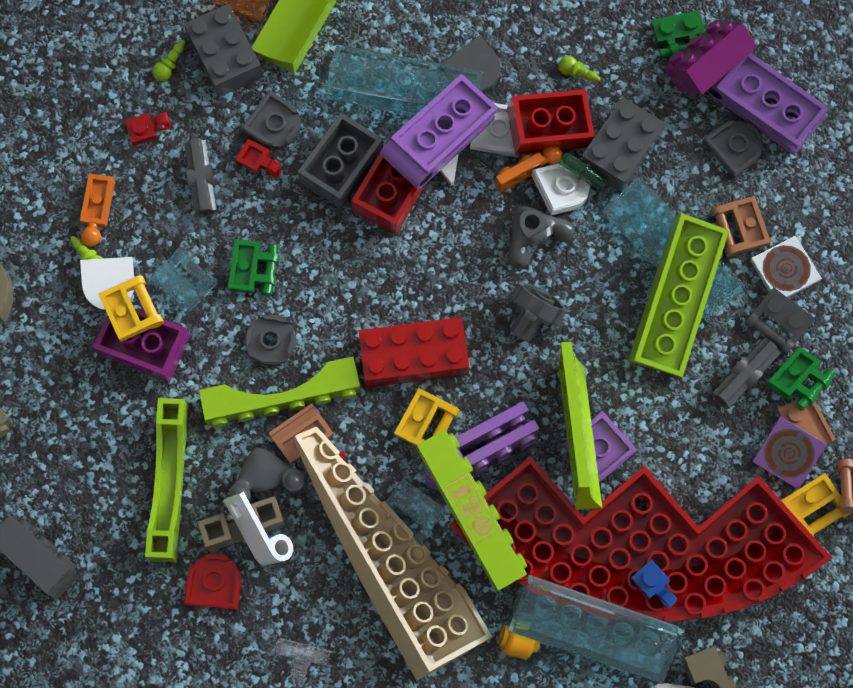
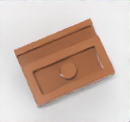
[776,398,836,444]
[269,403,334,465]

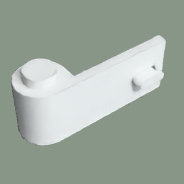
[223,492,293,566]

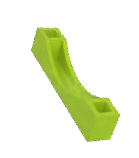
[199,356,361,428]
[145,398,189,563]

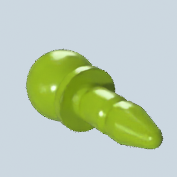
[152,39,185,81]
[558,56,601,82]
[71,236,103,260]

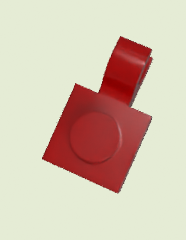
[125,112,172,146]
[235,139,283,178]

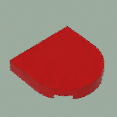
[184,553,242,610]

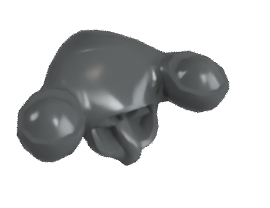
[508,206,575,268]
[228,447,305,501]

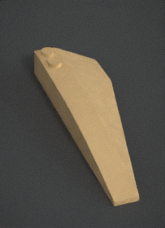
[293,426,492,681]

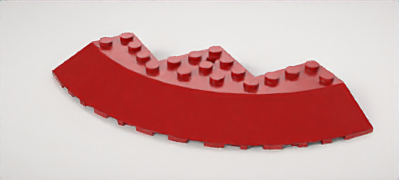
[449,456,832,622]

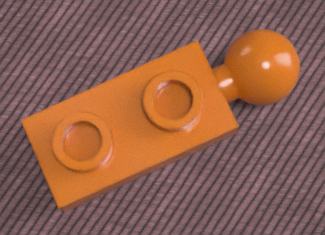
[495,147,562,193]
[80,174,115,247]

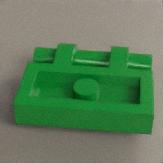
[651,10,705,59]
[228,239,280,296]
[767,347,835,411]

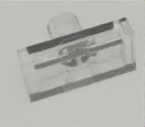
[274,638,332,680]

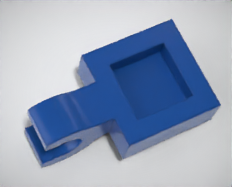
[631,560,678,609]

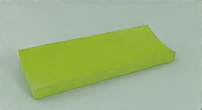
[252,0,337,74]
[628,213,729,378]
[558,342,602,510]

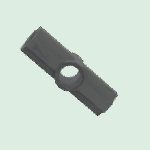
[185,138,217,218]
[711,338,781,409]

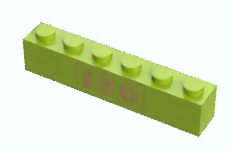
[415,429,528,591]

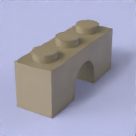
[198,496,286,552]
[681,646,737,688]

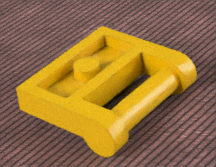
[98,276,164,342]
[394,388,460,446]
[781,473,851,537]

